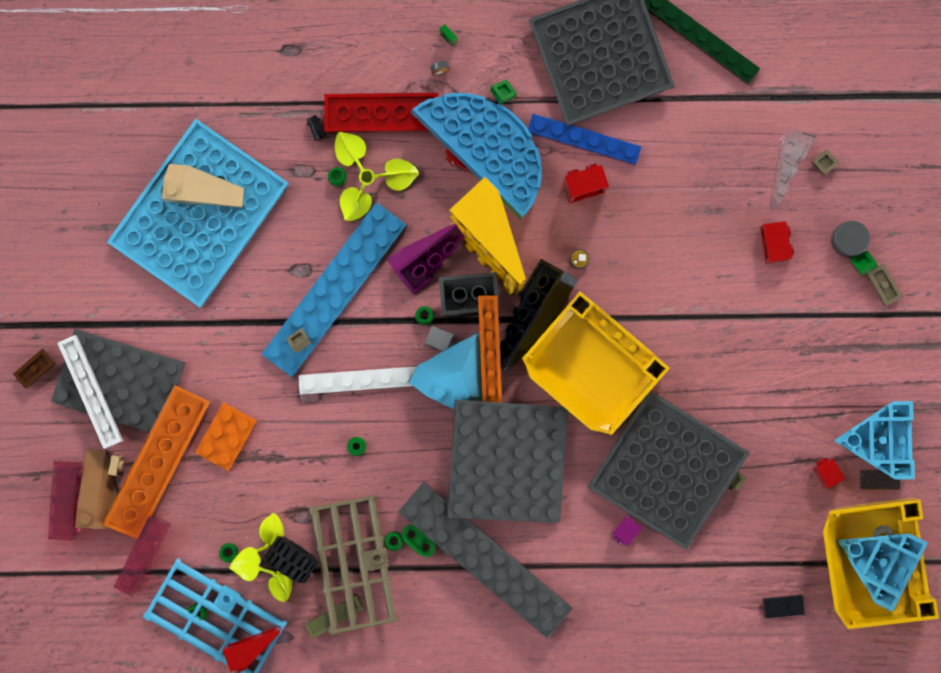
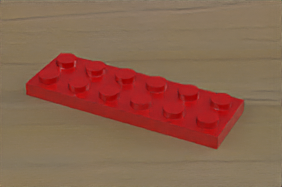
[324,93,438,133]

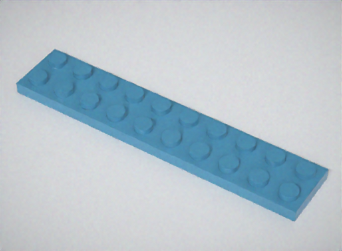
[261,202,407,377]

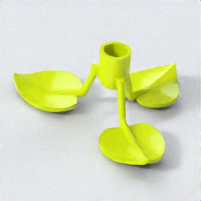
[335,132,419,221]
[229,513,292,602]

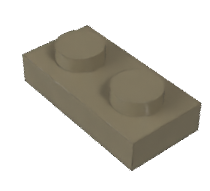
[866,264,903,307]

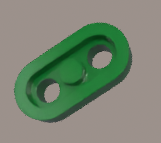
[402,524,436,557]

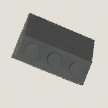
[439,272,500,319]

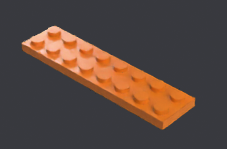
[103,384,210,540]

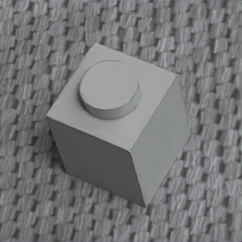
[425,326,456,351]

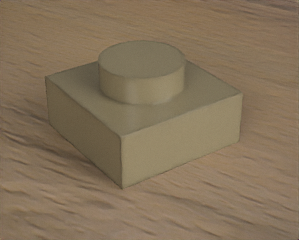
[811,149,839,177]
[286,328,312,353]

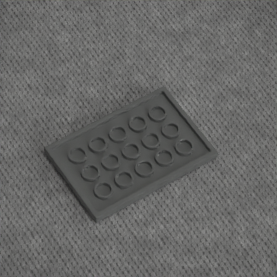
[51,329,186,432]

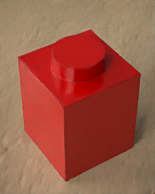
[813,457,845,489]

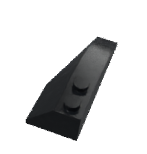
[500,259,578,372]

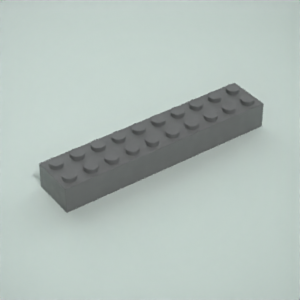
[398,482,573,639]

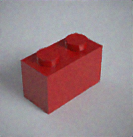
[760,221,794,264]

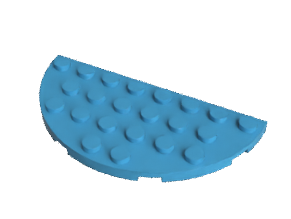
[411,93,542,219]

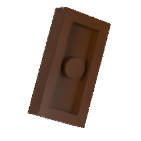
[13,349,56,389]

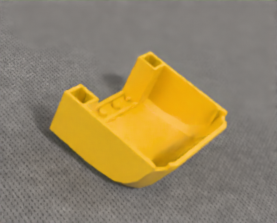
[522,291,670,435]
[823,497,939,629]

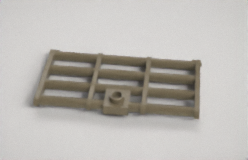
[308,495,399,636]

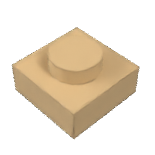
[108,455,125,476]

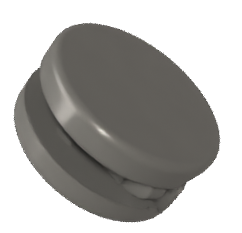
[831,221,870,257]

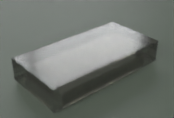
[860,470,900,490]

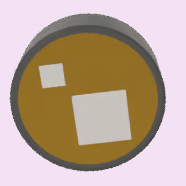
[430,61,450,75]
[570,249,589,269]

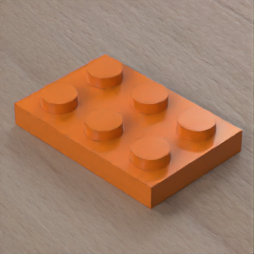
[195,402,257,471]

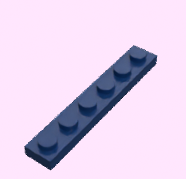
[528,114,642,166]

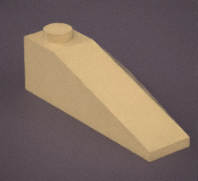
[162,164,244,208]

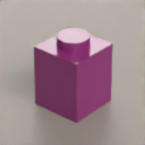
[611,515,642,546]

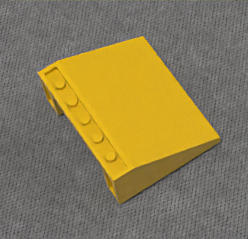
[449,177,526,296]

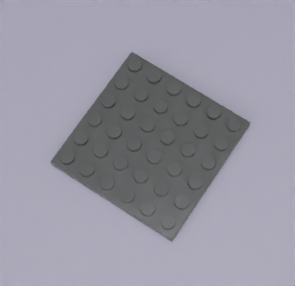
[529,0,675,126]
[588,390,750,550]
[446,400,568,523]

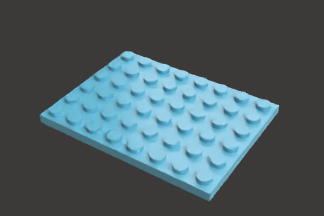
[107,118,289,308]

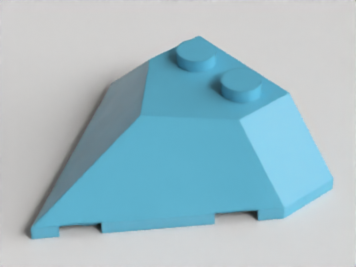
[409,332,483,409]
[834,401,915,479]
[837,533,928,612]

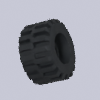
[264,536,318,583]

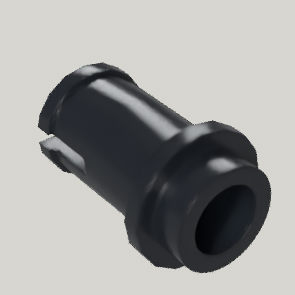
[306,115,326,141]

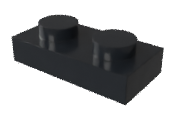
[763,594,805,618]

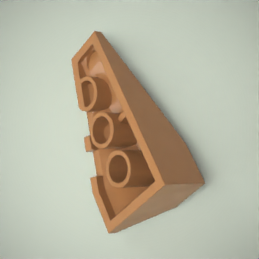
[75,449,117,529]

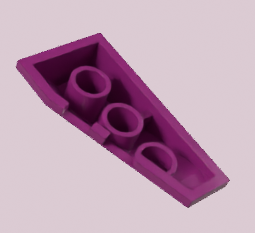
[387,224,465,294]

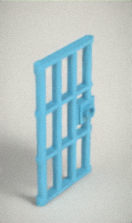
[143,558,287,673]

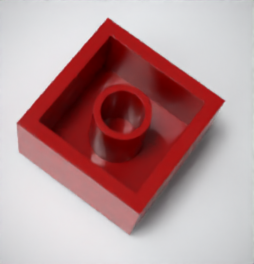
[563,163,609,204]

